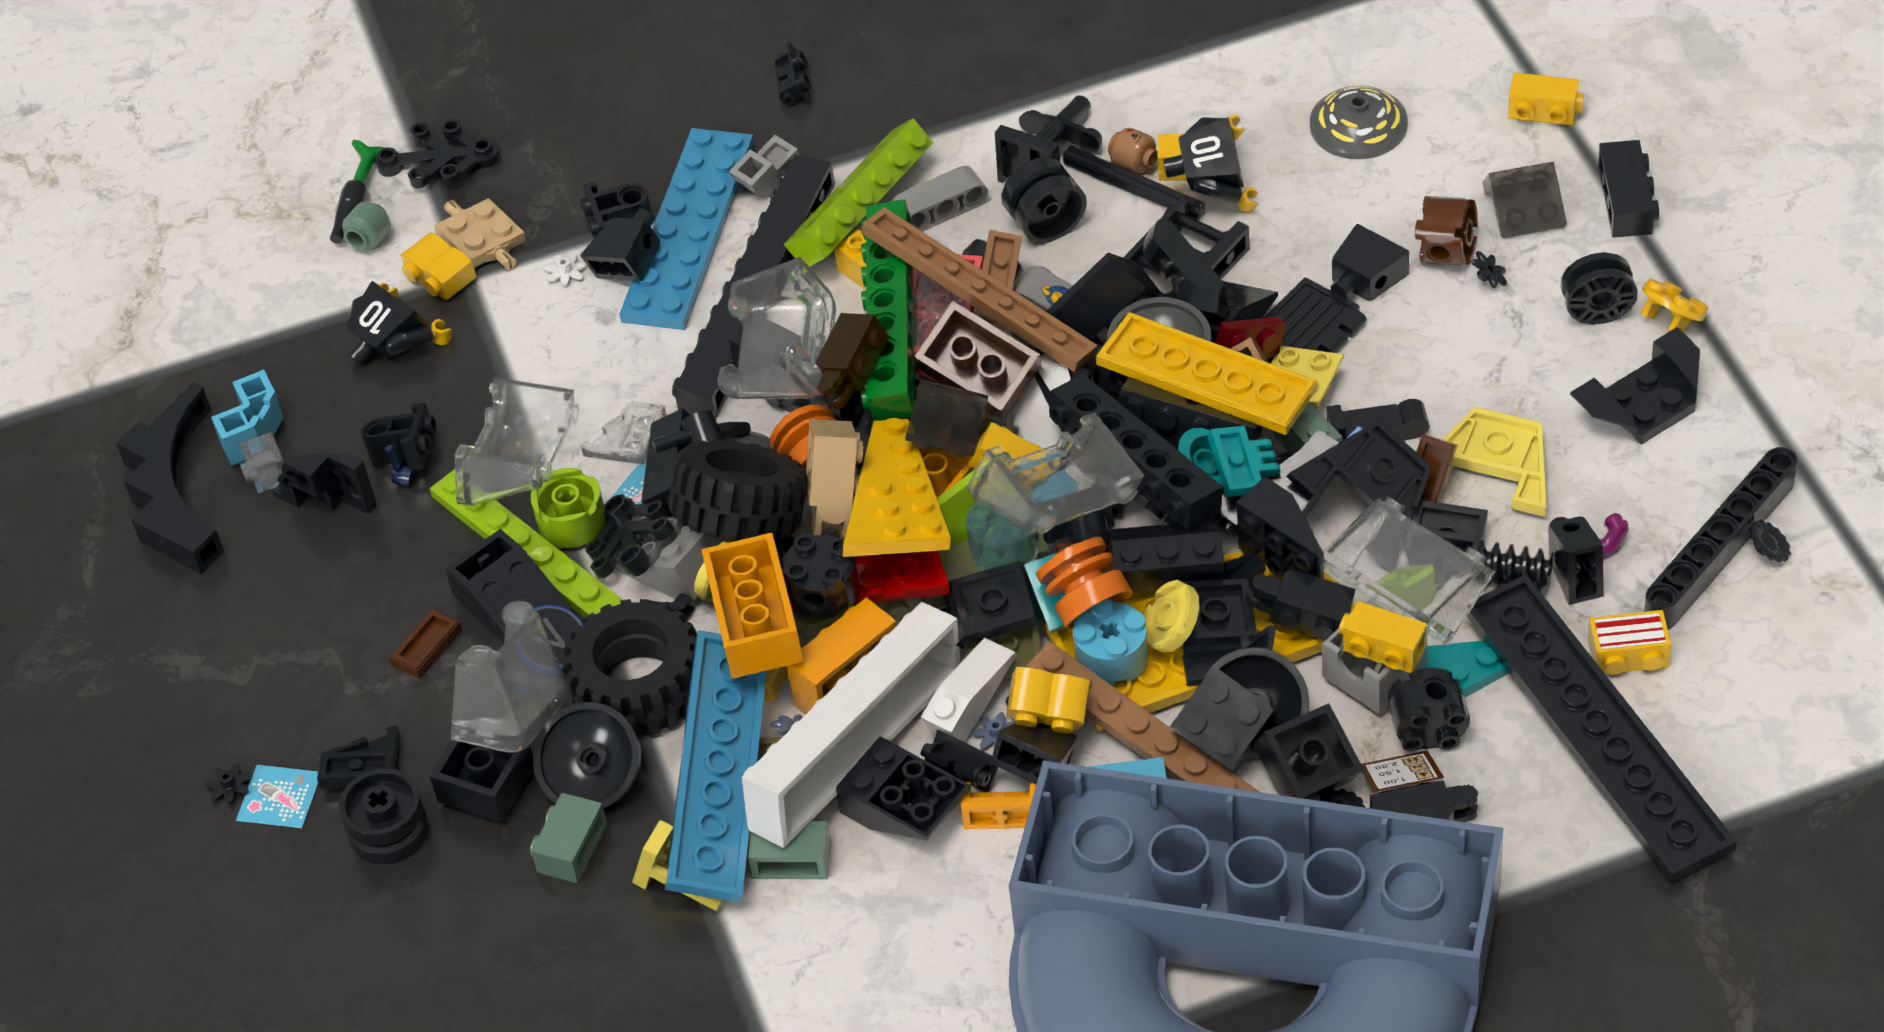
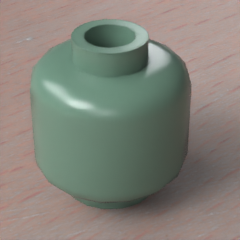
[342,202,391,250]

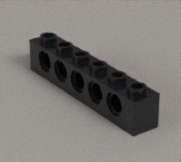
[1049,374,1223,531]

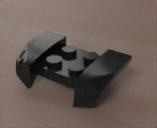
[1182,553,1276,686]

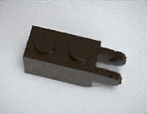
[816,313,890,410]

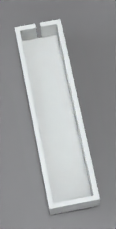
[742,602,960,848]

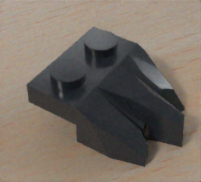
[1405,500,1488,587]

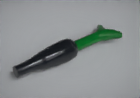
[330,139,385,244]

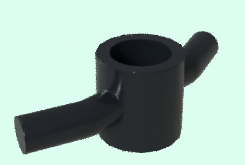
[652,410,751,453]

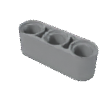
[892,166,989,232]

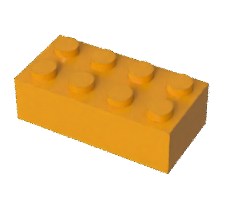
[701,533,804,679]

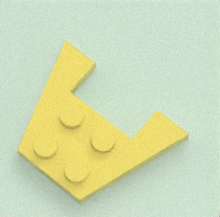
[1442,407,1546,517]

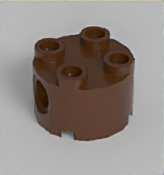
[1415,196,1478,266]

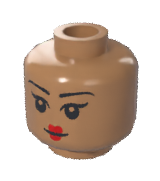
[1108,127,1158,175]

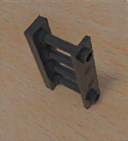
[1124,195,1250,299]

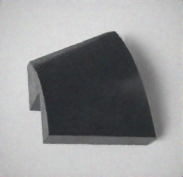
[273,453,377,514]

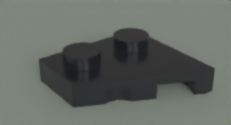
[317,726,400,789]

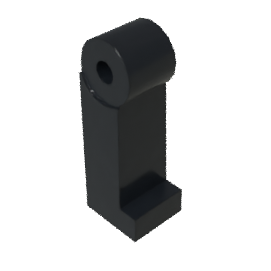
[1326,399,1430,441]

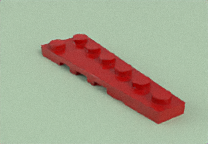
[782,551,950,613]

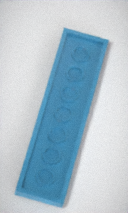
[619,128,754,330]
[665,630,767,903]

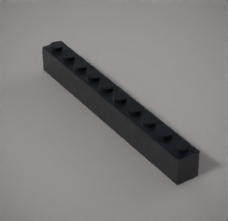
[672,155,835,419]

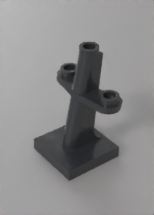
[995,95,1102,183]

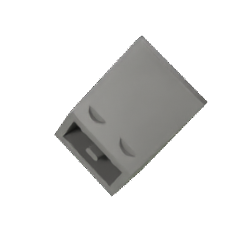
[611,517,726,600]

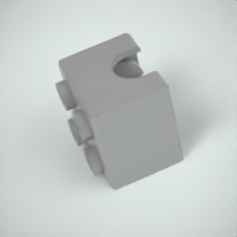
[1322,599,1427,714]

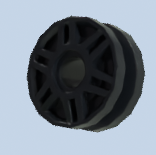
[1560,252,1638,325]

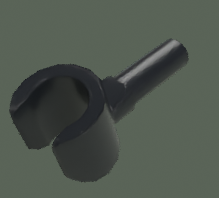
[652,593,695,617]

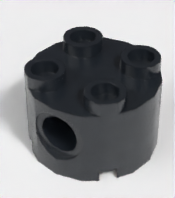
[783,534,859,618]
[1388,668,1470,751]

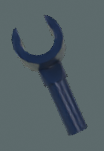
[385,445,417,488]

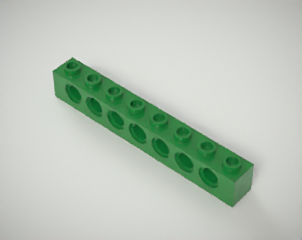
[861,199,915,421]

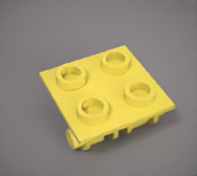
[1271,346,1344,411]

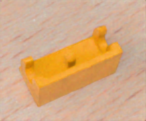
[961,782,1036,829]

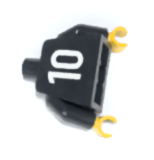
[1163,114,1258,212]
[346,281,452,366]

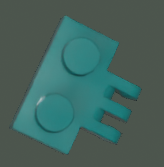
[1208,426,1281,497]

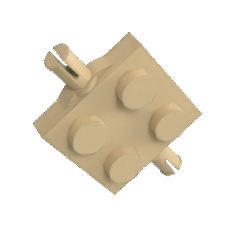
[434,198,526,270]

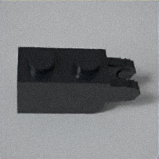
[1245,569,1356,640]
[1370,780,1478,822]

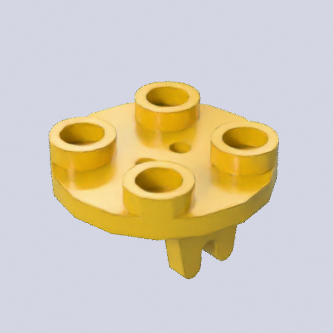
[1641,278,1709,332]

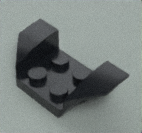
[1570,327,1700,445]
[939,561,1046,649]

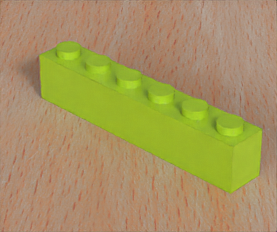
[783,118,934,269]

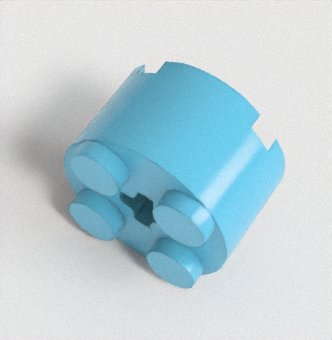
[1073,599,1148,686]

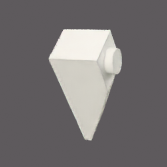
[921,638,1017,742]

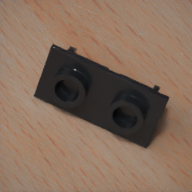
[774,41,812,105]
[920,730,998,792]

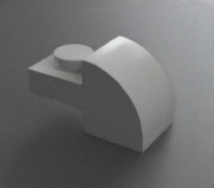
[729,135,801,197]

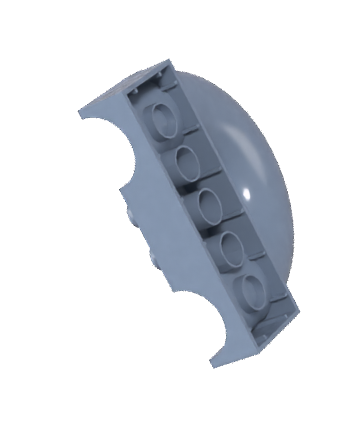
[1009,760,1504,1032]

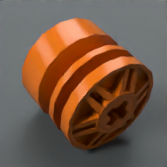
[770,405,860,497]
[1035,537,1133,630]

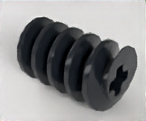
[1475,540,1554,595]

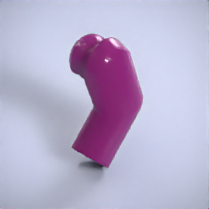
[1600,513,1629,558]

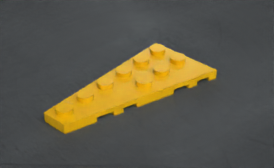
[842,418,951,557]

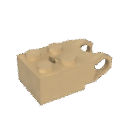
[806,419,863,538]

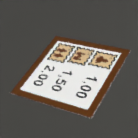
[1361,750,1444,793]

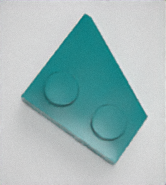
[1426,640,1510,698]

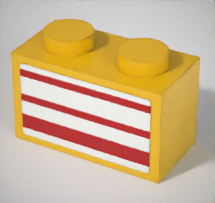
[1588,610,1671,675]

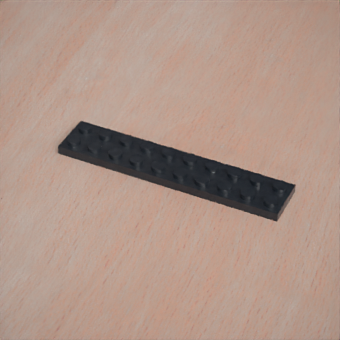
[1463,574,1737,882]

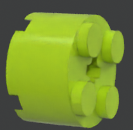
[531,468,606,550]

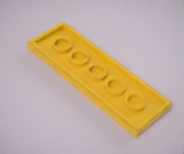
[1096,312,1318,435]

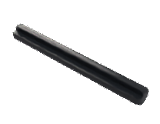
[1063,146,1205,220]

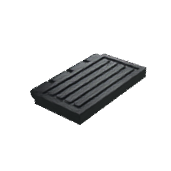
[1264,277,1367,364]

